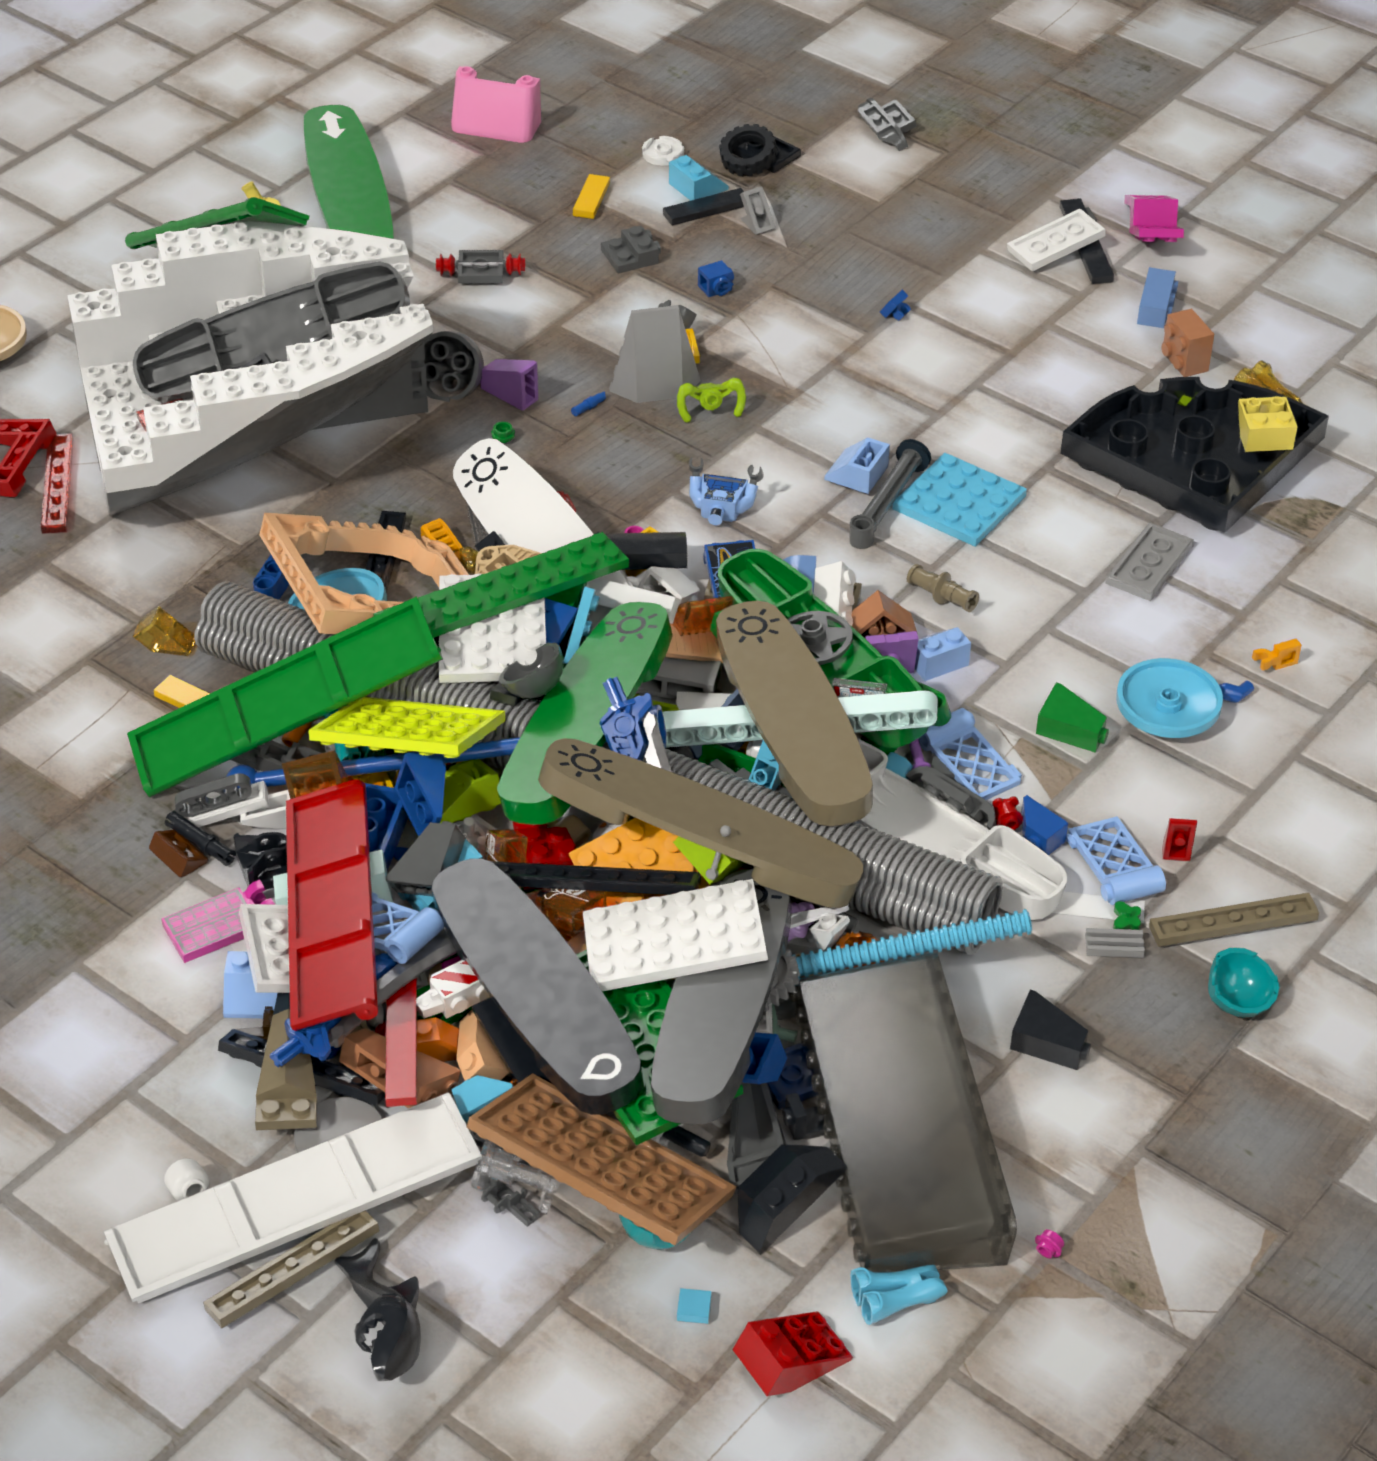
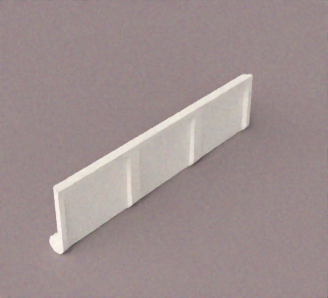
[103,1092,482,1304]

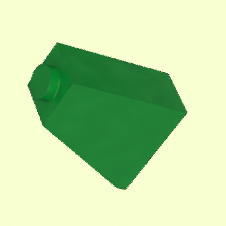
[1036,682,1109,753]

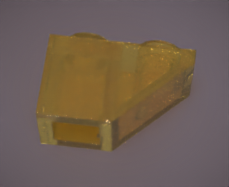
[133,606,195,656]

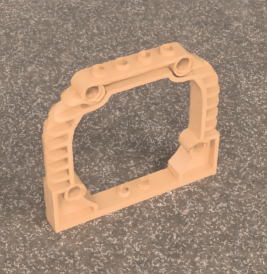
[259,513,469,634]

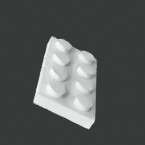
[1007,209,1106,271]

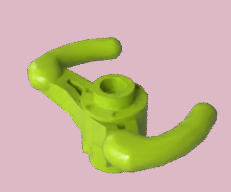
[677,378,746,423]

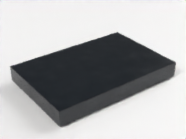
[732,136,801,173]

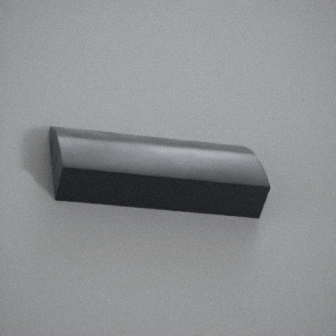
[605,532,687,570]

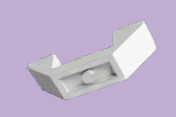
[787,913,850,955]

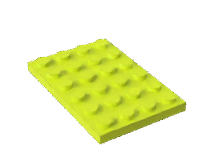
[309,697,506,758]

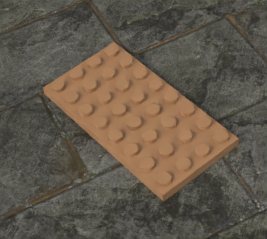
[467,1073,736,1245]

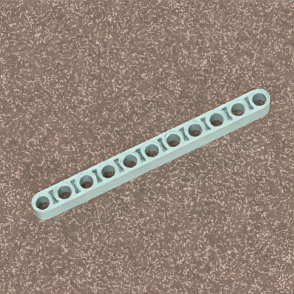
[663,691,938,747]

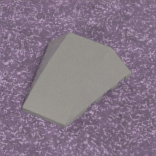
[609,305,701,403]

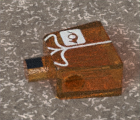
[484,829,528,888]
[535,889,607,937]

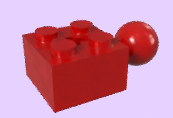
[509,822,577,890]

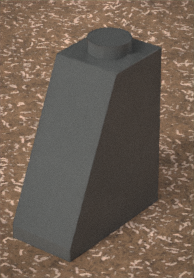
[386,821,466,897]

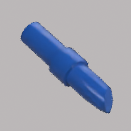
[571,391,606,416]

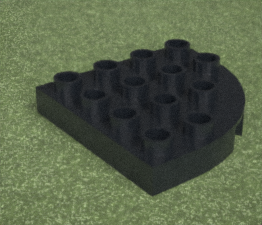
[1060,377,1329,533]

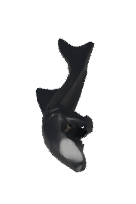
[334,1238,421,1381]

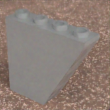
[636,656,722,700]

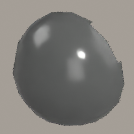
[499,643,564,698]

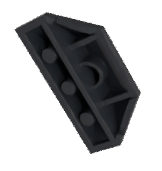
[738,1144,848,1255]

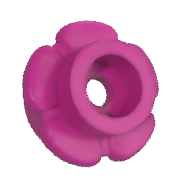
[1035,1229,1065,1258]

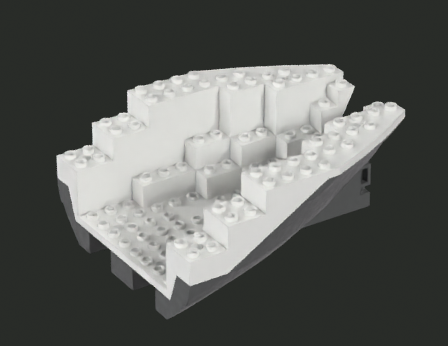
[67,221,433,516]

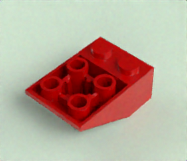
[732,1311,853,1396]

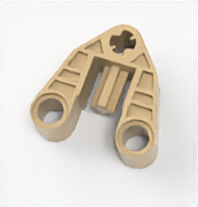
[475,545,542,574]

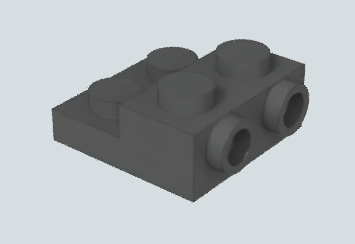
[601,226,661,274]

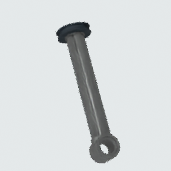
[849,439,932,549]

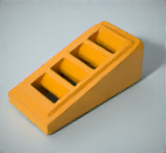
[420,518,468,562]

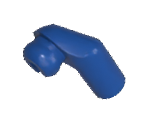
[1219,681,1254,703]

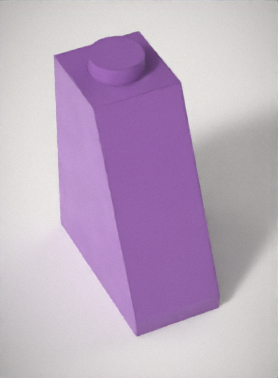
[481,359,538,411]

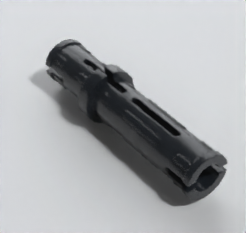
[165,810,236,866]

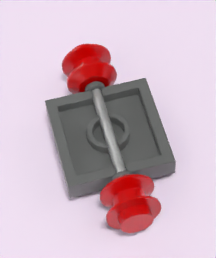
[436,250,525,284]

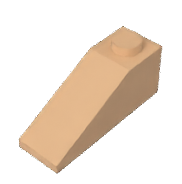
[456,1010,509,1081]

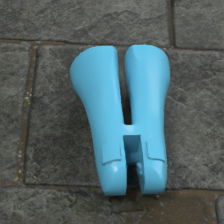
[850,1265,948,1325]

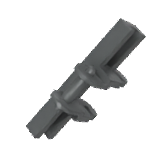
[474,1166,540,1227]

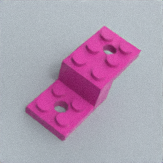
[1124,195,1184,242]

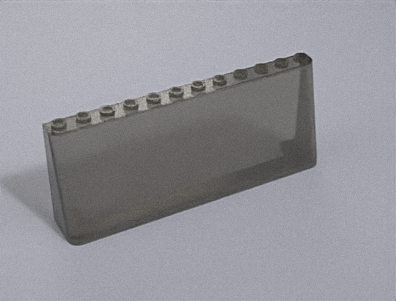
[790,953,1017,1272]

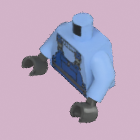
[689,458,764,525]

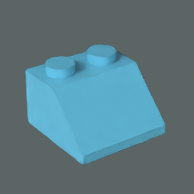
[669,155,729,201]

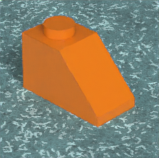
[417,1017,459,1062]

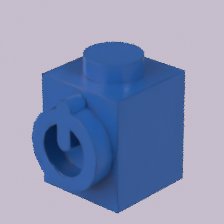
[698,260,734,297]

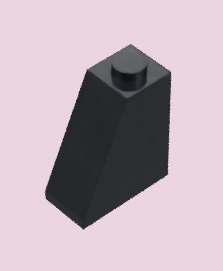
[1010,989,1091,1070]

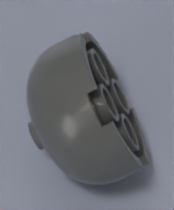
[423,331,484,402]

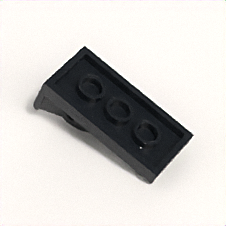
[233,832,287,890]

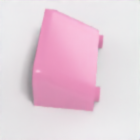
[451,66,541,143]

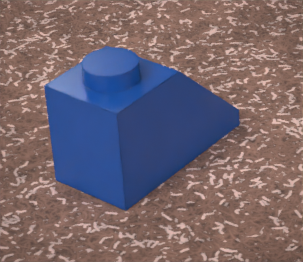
[1021,795,1068,855]

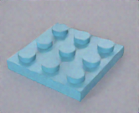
[563,587,600,664]

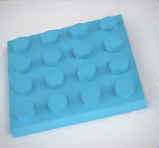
[892,453,1027,547]

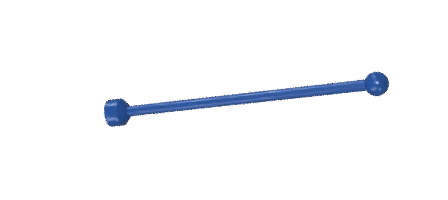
[226,705,666,788]

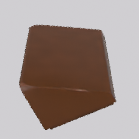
[149,830,208,877]

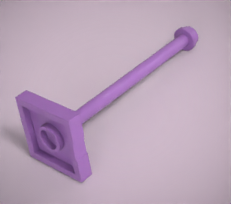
[865,631,931,769]

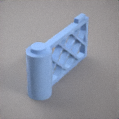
[918,708,1022,800]
[1066,816,1166,905]
[372,892,444,964]

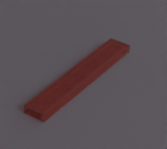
[41,433,73,534]

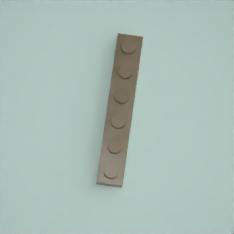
[1149,892,1319,947]
[203,1210,380,1328]

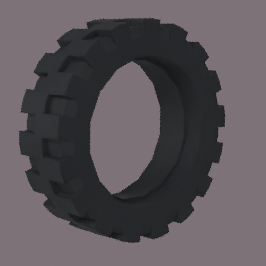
[719,124,777,177]

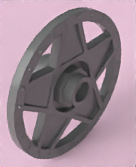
[787,611,853,665]

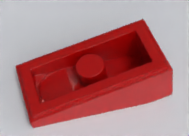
[1162,818,1197,861]

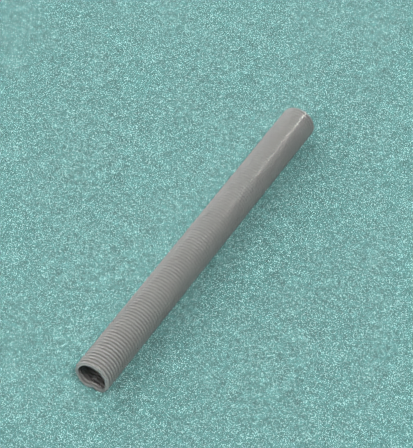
[194,581,1003,955]

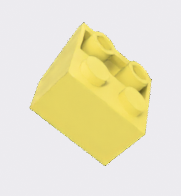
[1238,396,1297,452]

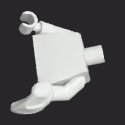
[626,566,700,616]

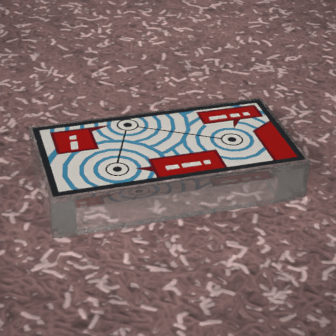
[832,678,888,698]

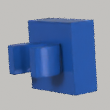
[880,289,911,321]

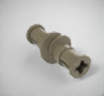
[906,564,979,612]

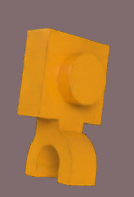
[1252,638,1302,671]

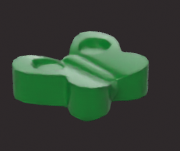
[1113,901,1141,930]

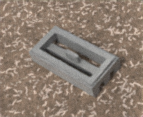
[1085,928,1145,958]

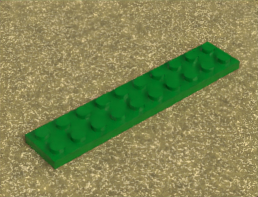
[373,532,629,638]

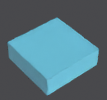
[677,1288,712,1324]

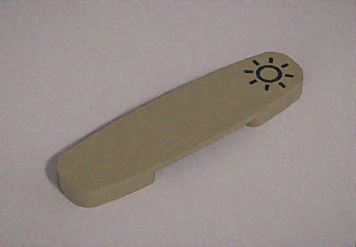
[716,601,873,826]
[538,738,863,908]

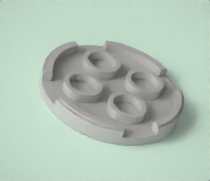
[294,1097,382,1153]

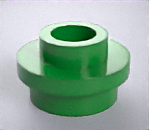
[491,422,515,443]

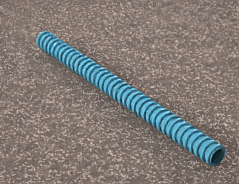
[792,909,1032,980]

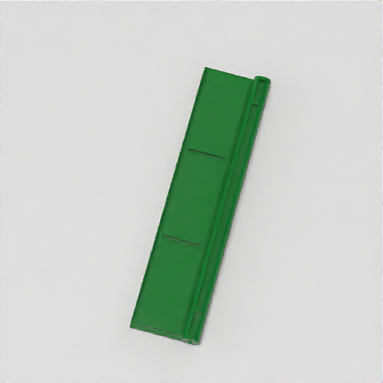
[125,197,310,249]
[127,596,443,797]

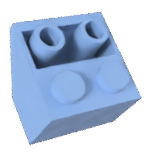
[824,438,890,494]

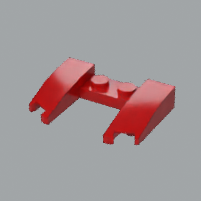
[0,419,57,497]

